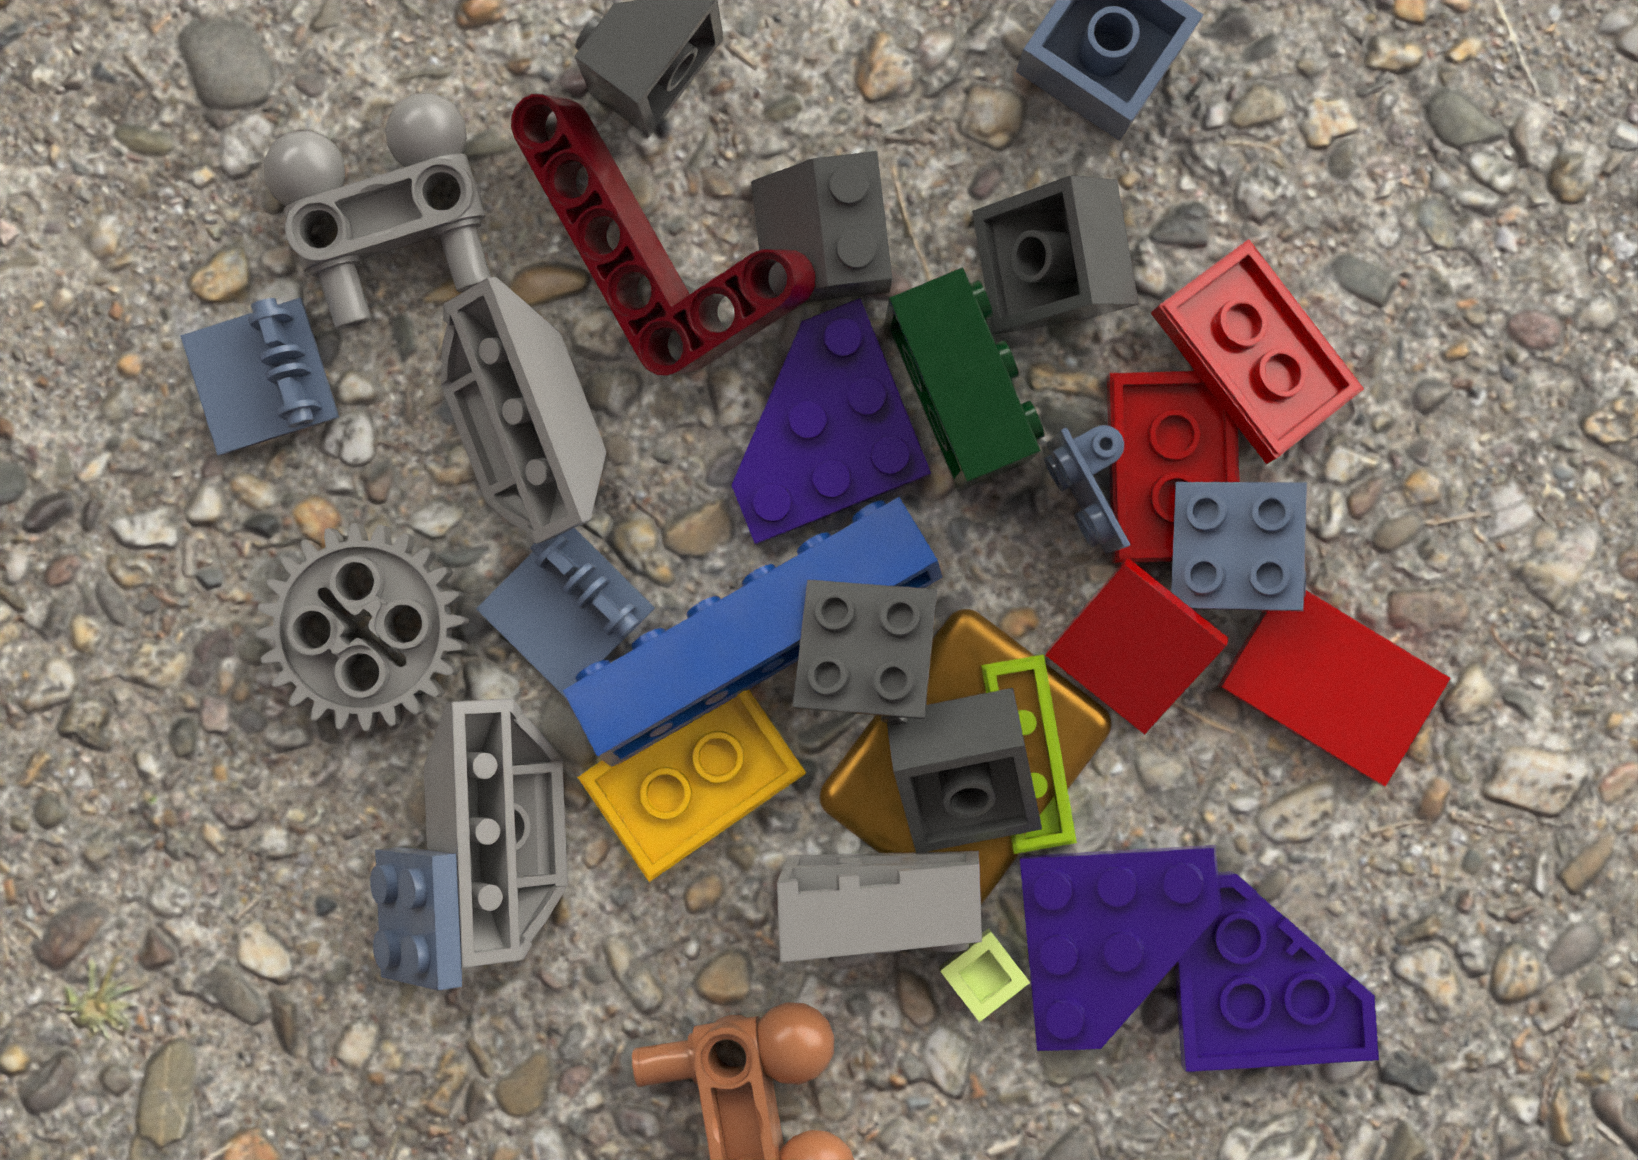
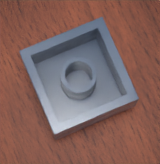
[1016,0,1204,141]

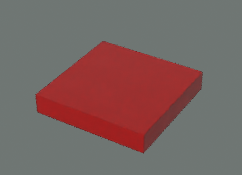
[1045,557,1229,735]

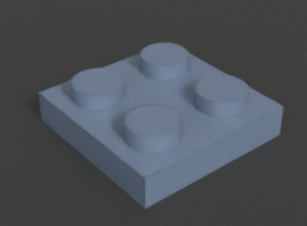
[370,847,462,991]

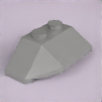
[441,277,607,544]
[424,698,568,968]

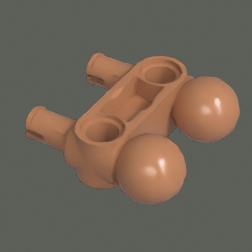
[632,1002,854,1160]

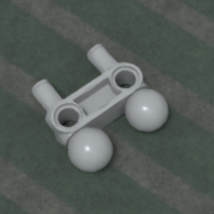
[264,93,491,329]

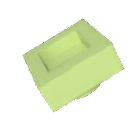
[939,928,1030,1023]

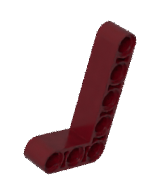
[511,94,816,376]

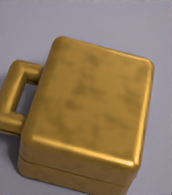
[819,609,1112,905]

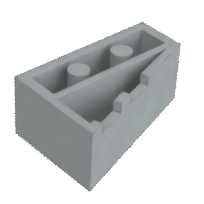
[777,851,982,962]

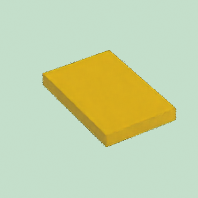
[577,689,807,882]

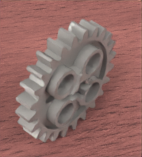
[256,523,469,731]

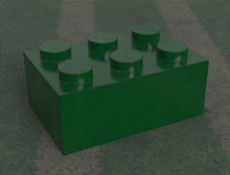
[885,267,1045,492]

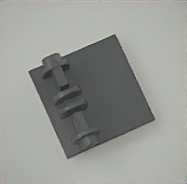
[793,580,937,725]

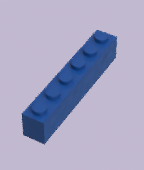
[563,497,943,767]

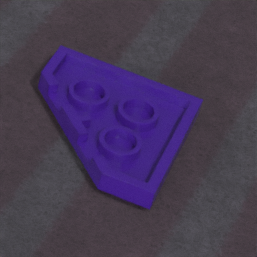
[731,298,931,545]
[1020,845,1222,1051]
[1175,871,1379,1072]

